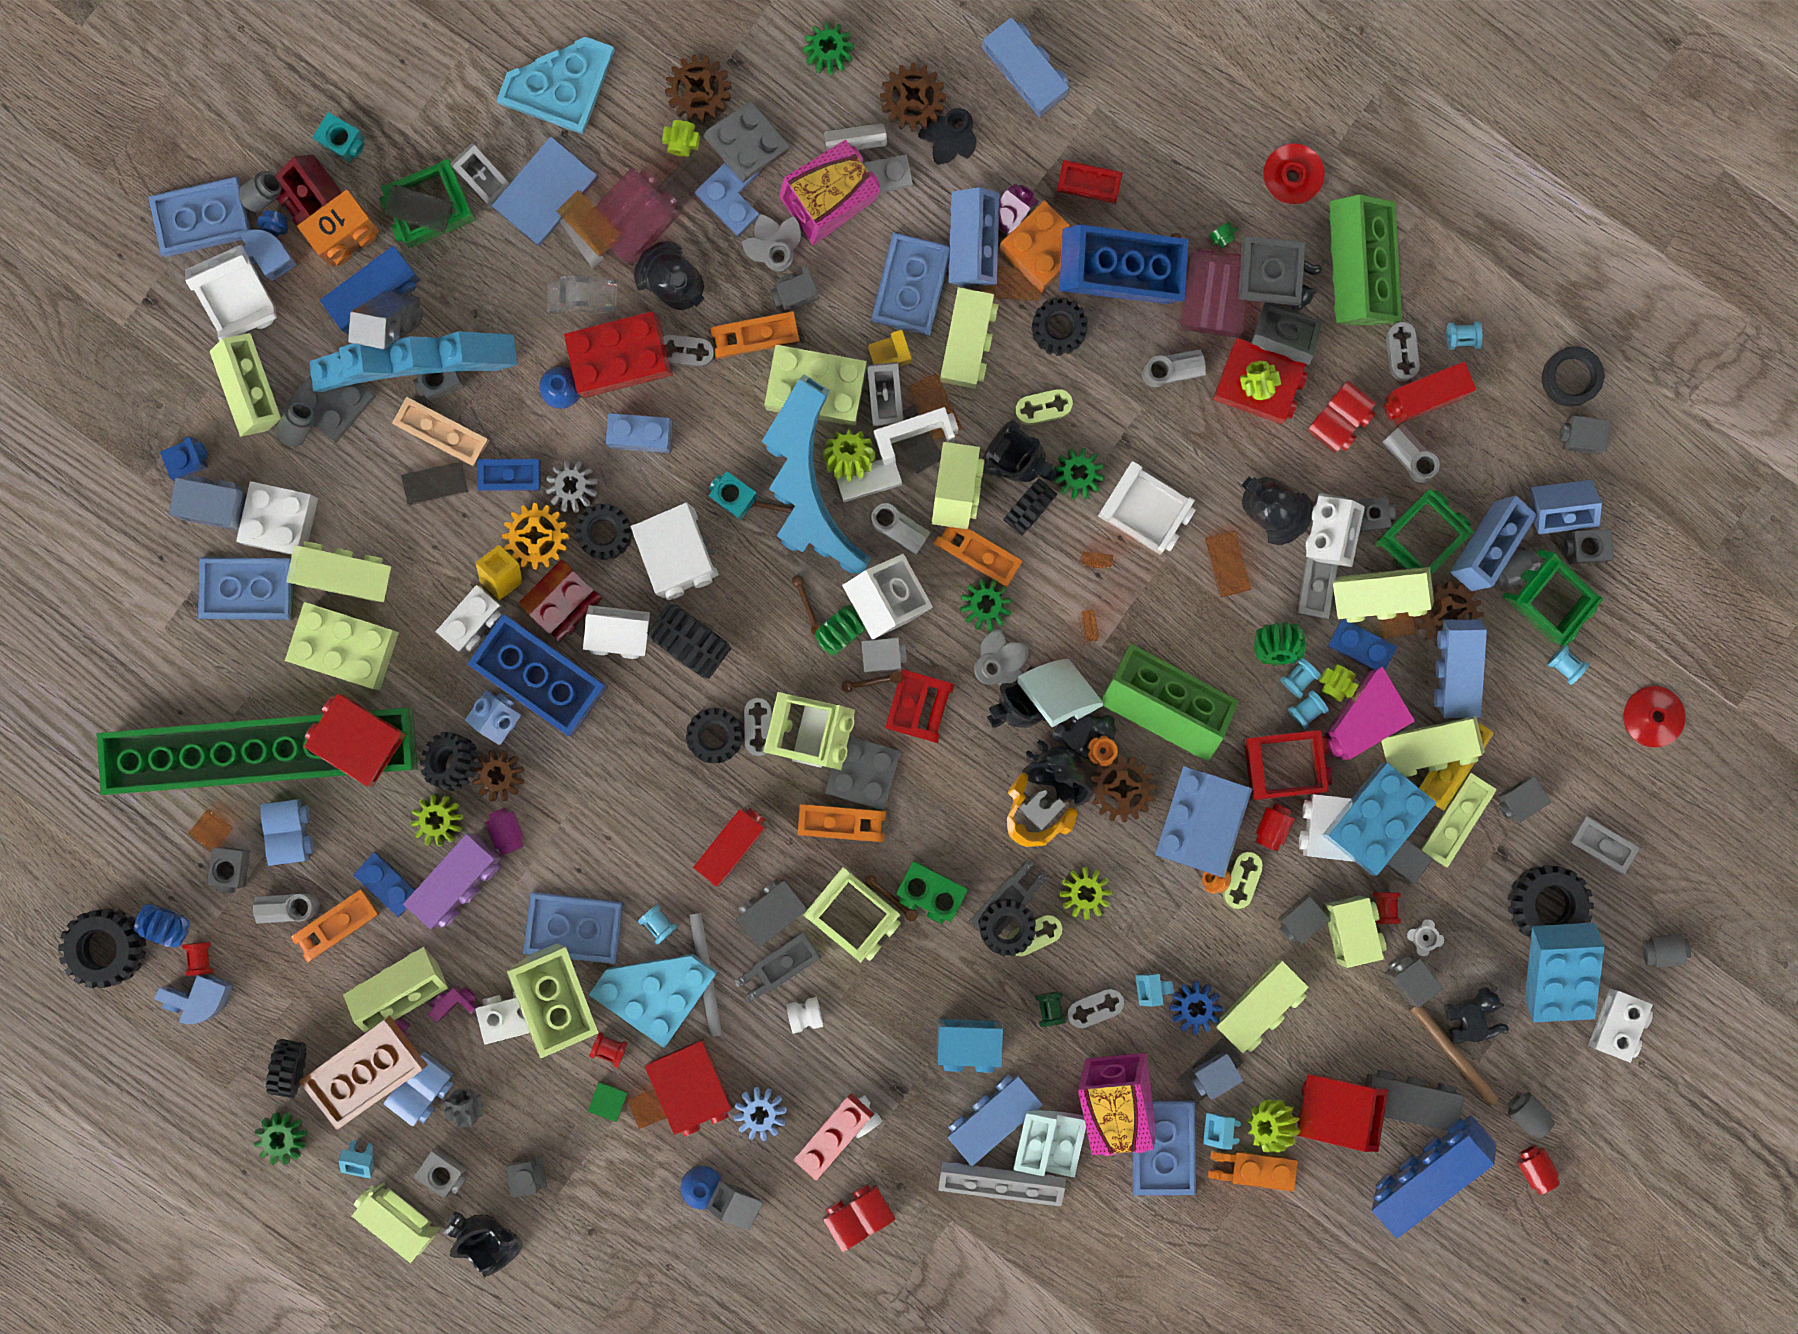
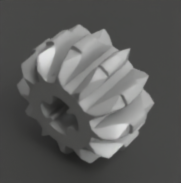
[546,460,598,513]

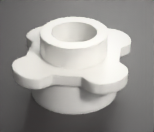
[1407,919,1444,956]

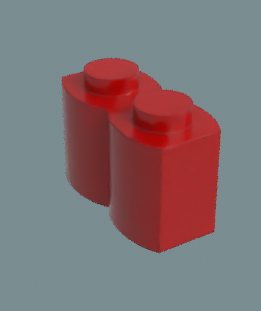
[1306,380,1376,453]
[823,1184,896,1252]

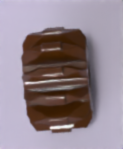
[472,750,525,802]

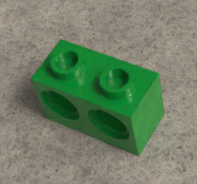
[896,861,968,925]

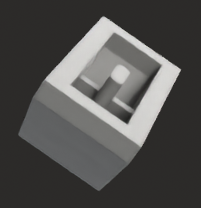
[450,143,510,206]
[867,362,904,426]

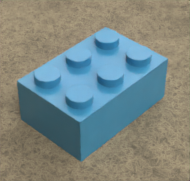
[1322,763,1436,876]
[1525,923,1604,1022]
[937,1019,1003,1073]

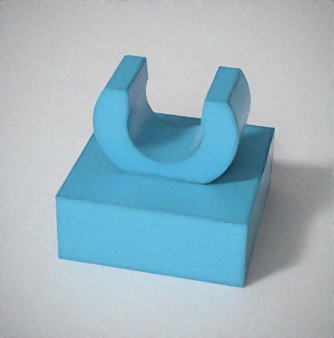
[1135,973,1174,1007]
[1203,1113,1241,1149]
[339,1140,374,1179]

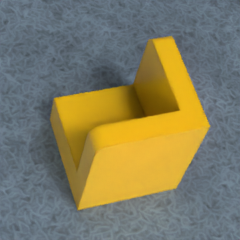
[868,330,912,367]
[475,545,523,601]

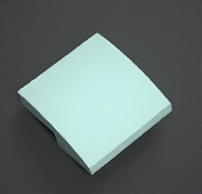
[1018,659,1103,727]
[1014,1110,1086,1177]

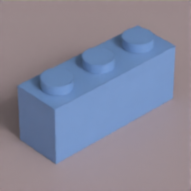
[982,17,1069,118]
[949,187,999,288]
[1450,495,1537,591]
[1434,620,1487,718]
[947,1074,1043,1166]

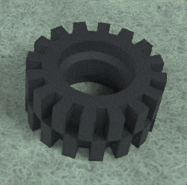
[1032,297,1088,356]
[1003,478,1058,536]
[575,503,633,560]
[686,708,743,764]
[420,732,479,791]
[979,899,1036,956]
[266,1038,307,1098]

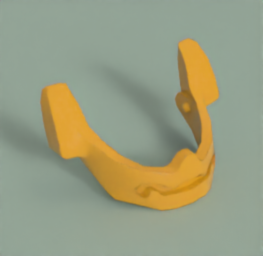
[1007,772,1078,847]

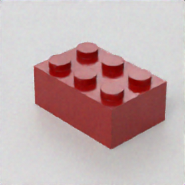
[564,311,673,398]

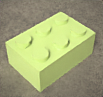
[764,345,867,426]
[285,602,399,690]

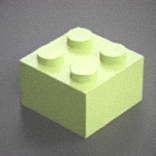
[932,442,985,529]
[1323,896,1387,968]

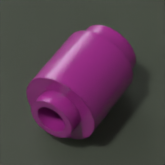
[484,808,524,856]

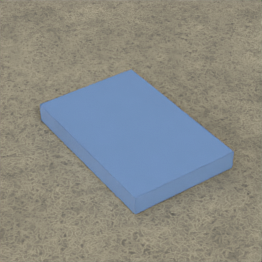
[491,137,598,246]
[148,176,251,257]
[871,232,950,337]
[198,557,293,620]
[523,892,623,964]
[1132,1100,1196,1196]

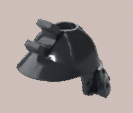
[634,241,705,310]
[983,420,1057,482]
[1241,476,1313,545]
[987,666,1046,728]
[1022,740,1093,808]
[444,1211,523,1277]

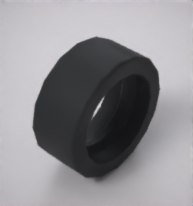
[1542,346,1605,407]

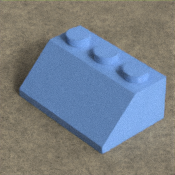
[1155,766,1252,878]

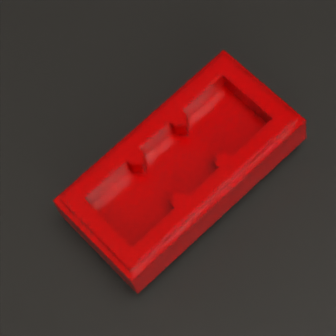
[1056,160,1123,204]

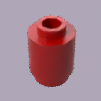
[1255,803,1295,852]
[1517,1145,1560,1195]

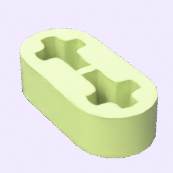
[1015,389,1073,425]
[1223,852,1263,909]
[1007,915,1062,956]

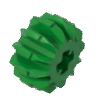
[803,21,855,76]
[1053,448,1105,500]
[960,579,1012,631]
[814,605,866,655]
[1254,621,1307,666]
[254,1112,308,1165]

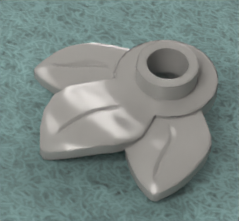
[742,214,801,272]
[974,629,1029,685]

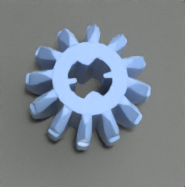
[734,1087,787,1141]

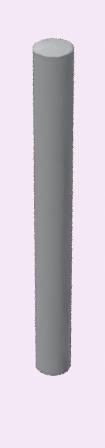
[689,913,722,1037]

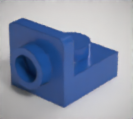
[160,436,208,481]

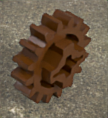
[665,55,732,123]
[880,63,946,132]
[1415,581,1484,647]
[1090,755,1156,822]

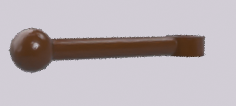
[750,501,794,513]
[792,575,821,635]
[842,671,903,692]
[865,875,917,921]

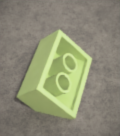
[507,943,598,1058]

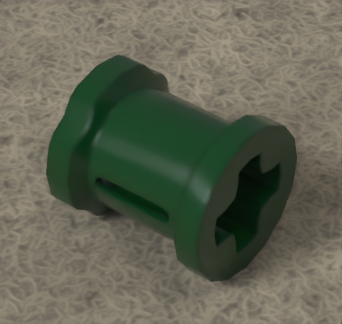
[1035,991,1067,1027]

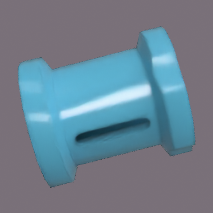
[1446,321,1483,350]
[1547,645,1589,685]
[1280,658,1321,698]
[1288,690,1329,730]
[638,904,679,945]

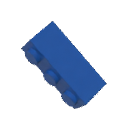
[319,246,420,334]

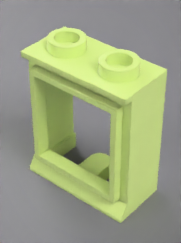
[763,692,855,770]
[803,866,901,963]
[352,1182,441,1264]

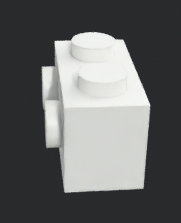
[1306,496,1365,567]
[436,585,505,654]
[583,605,650,659]
[1588,989,1653,1063]
[475,991,530,1045]

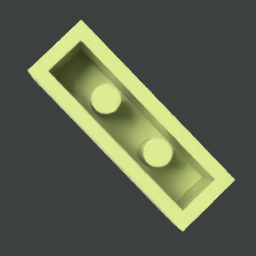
[940,287,999,389]
[209,333,281,437]
[286,541,391,602]
[1333,567,1434,623]
[1381,716,1485,777]
[343,947,448,1033]
[1213,959,1309,1053]

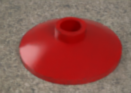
[1263,143,1325,205]
[1623,686,1686,748]

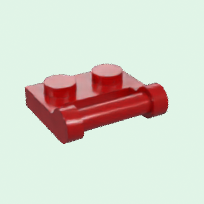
[885,669,955,743]

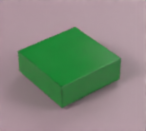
[588,1081,628,1122]

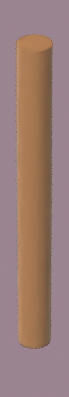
[1409,1006,1499,1106]

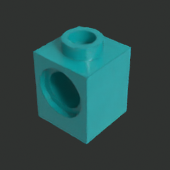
[312,112,365,163]
[708,471,759,521]

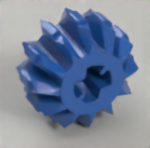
[133,904,190,948]
[1169,981,1223,1035]

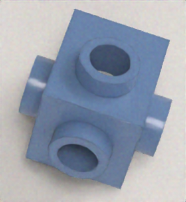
[465,690,521,745]

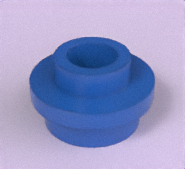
[257,210,288,237]

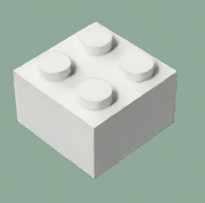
[236,481,318,555]
[842,554,933,640]

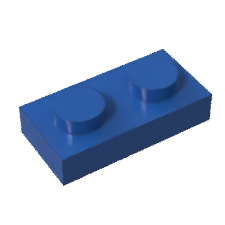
[477,459,541,491]
[1327,619,1397,670]
[353,852,416,917]

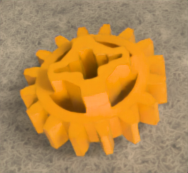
[502,503,570,570]

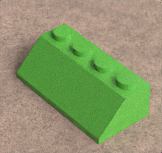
[1329,194,1402,326]
[1101,643,1239,762]

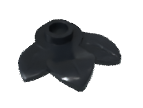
[918,108,977,165]

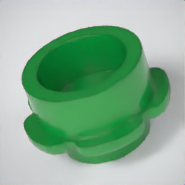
[1209,221,1238,248]

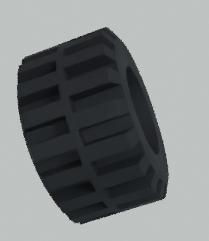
[647,603,731,679]
[1508,865,1594,939]
[58,909,146,988]

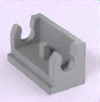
[1018,790,1066,830]

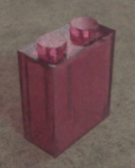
[582,167,682,266]
[1178,249,1247,338]

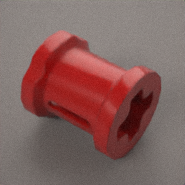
[1373,892,1401,924]
[182,942,213,976]
[589,1031,628,1068]

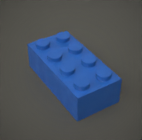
[1059,224,1189,304]
[467,614,608,737]
[1371,1115,1496,1239]

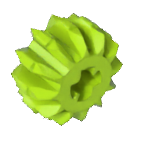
[823,428,875,482]
[410,794,464,847]
[1059,867,1112,920]
[1246,1099,1301,1153]

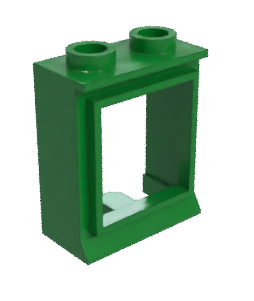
[379,158,476,248]
[1373,489,1474,575]
[1502,549,1603,647]

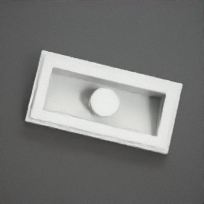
[824,123,887,151]
[837,459,902,503]
[792,706,829,768]

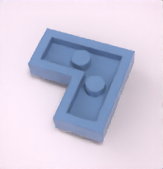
[695,162,760,237]

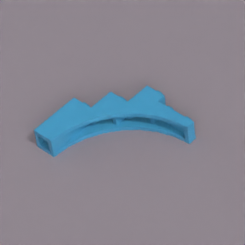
[310,331,518,392]
[761,374,872,574]

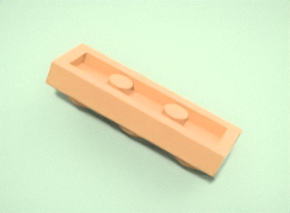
[392,397,489,467]

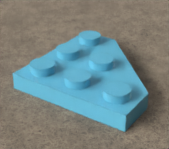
[496,37,615,135]
[589,954,718,1048]

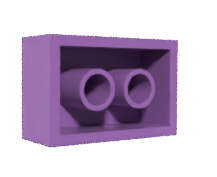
[403,833,503,929]

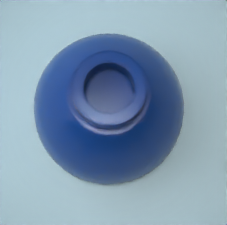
[539,366,580,409]
[680,1166,722,1210]

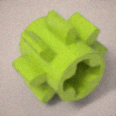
[662,120,700,157]
[1240,361,1281,400]
[1319,664,1359,702]

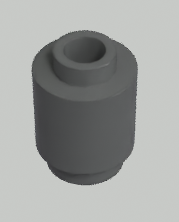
[239,171,282,212]
[275,402,314,447]
[1495,549,1540,590]
[1642,934,1691,968]
[1508,1092,1555,1139]

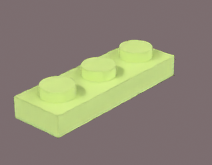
[1420,773,1497,868]

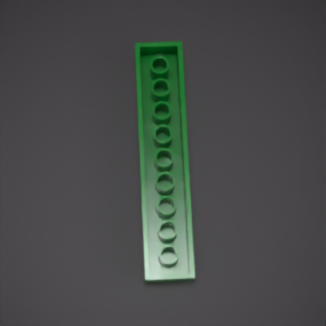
[96,708,418,795]

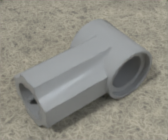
[1142,349,1206,387]
[1382,424,1440,483]
[870,503,931,555]
[253,893,320,924]

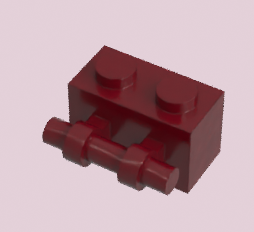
[275,154,342,228]
[519,559,603,642]

